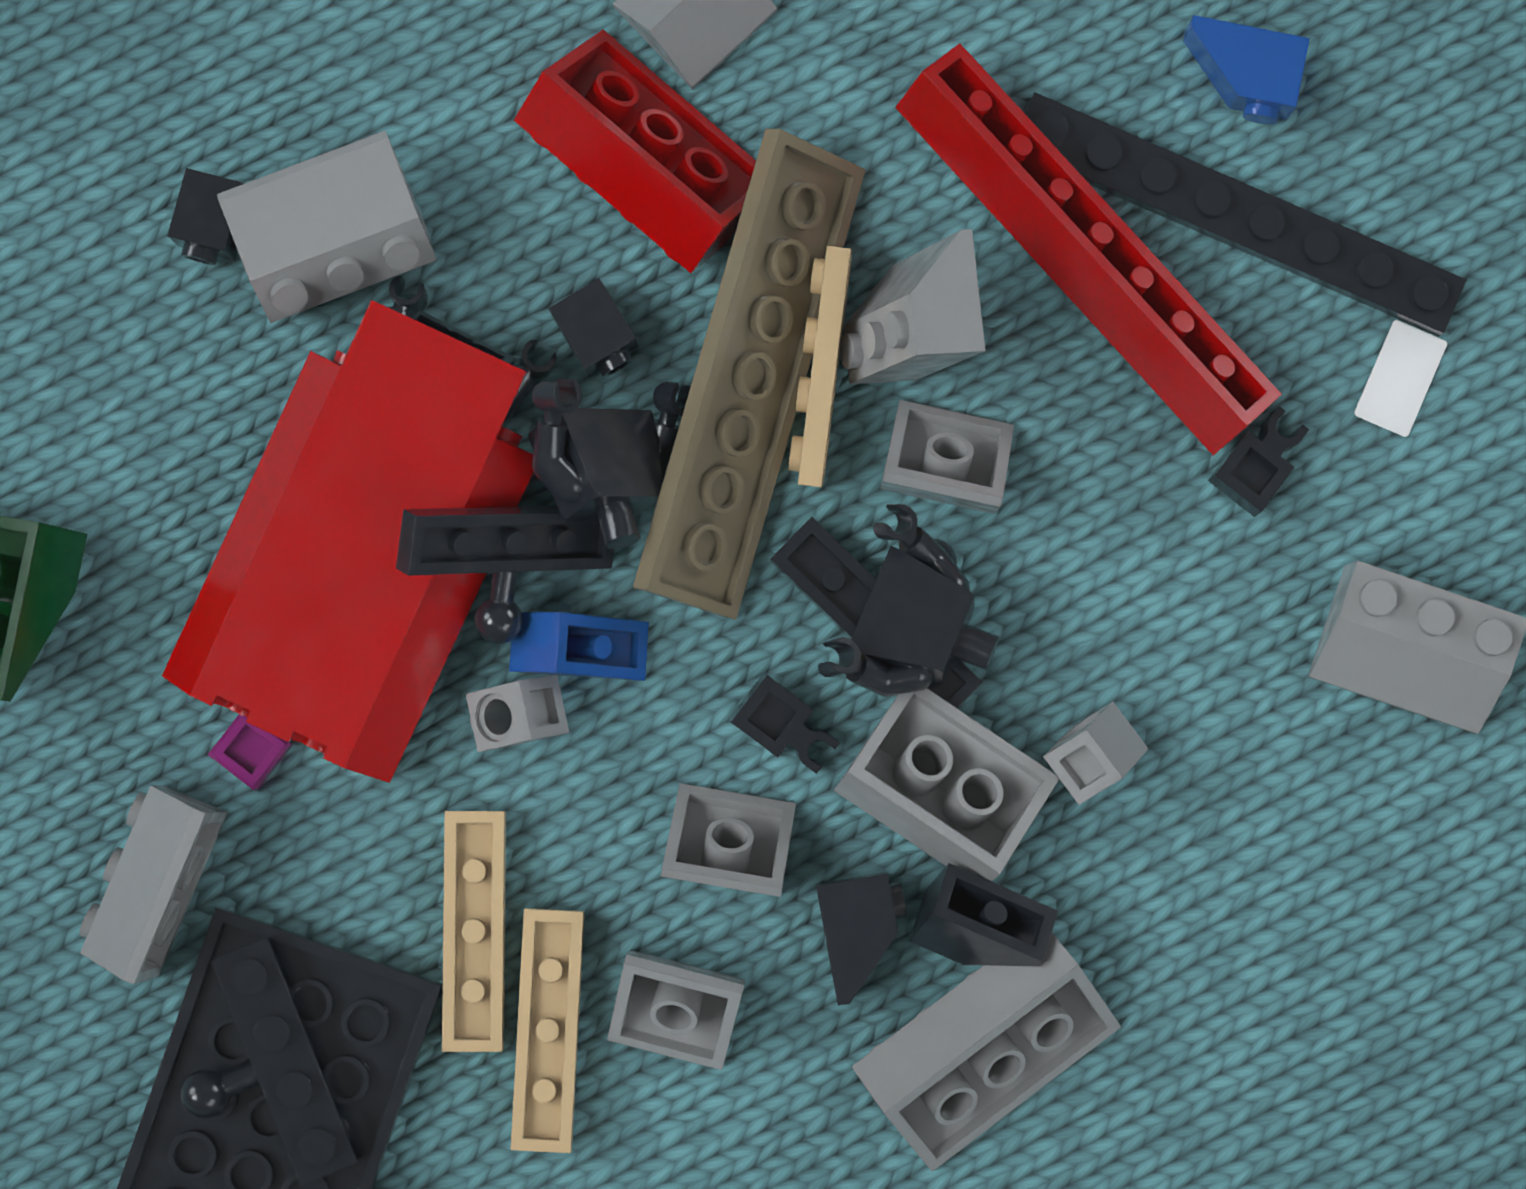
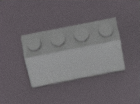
[851,933,1121,1172]

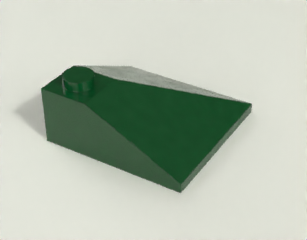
[0,516,87,702]

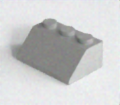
[217,130,437,323]
[840,229,985,385]
[1307,560,1526,734]
[834,688,1059,881]
[79,785,228,985]

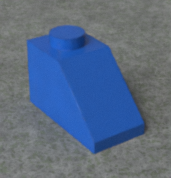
[1183,15,1310,124]
[509,612,649,681]

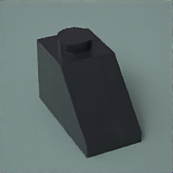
[909,863,1058,966]
[816,872,907,1006]

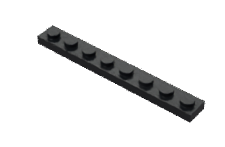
[1025,92,1467,337]

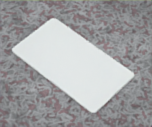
[1354,320,1447,437]

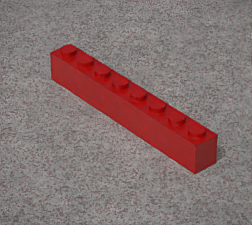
[895,43,1282,456]

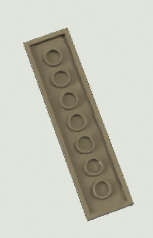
[633,129,866,620]

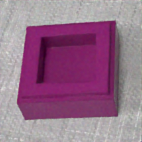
[208,714,294,791]

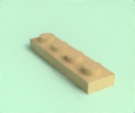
[789,246,853,487]
[442,811,506,1052]
[511,908,585,1153]

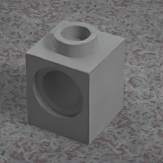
[466,675,569,752]
[1043,701,1148,805]

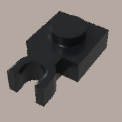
[1208,406,1309,517]
[729,672,840,774]

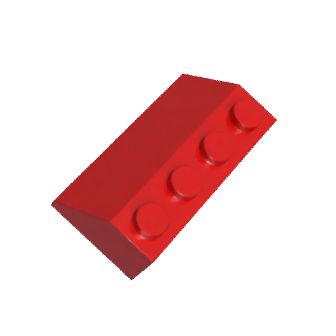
[514,29,756,274]

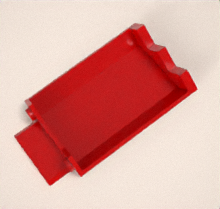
[162,300,533,783]

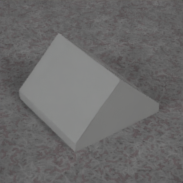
[612,0,777,90]
[880,400,1014,514]
[661,783,796,897]
[607,950,745,1070]

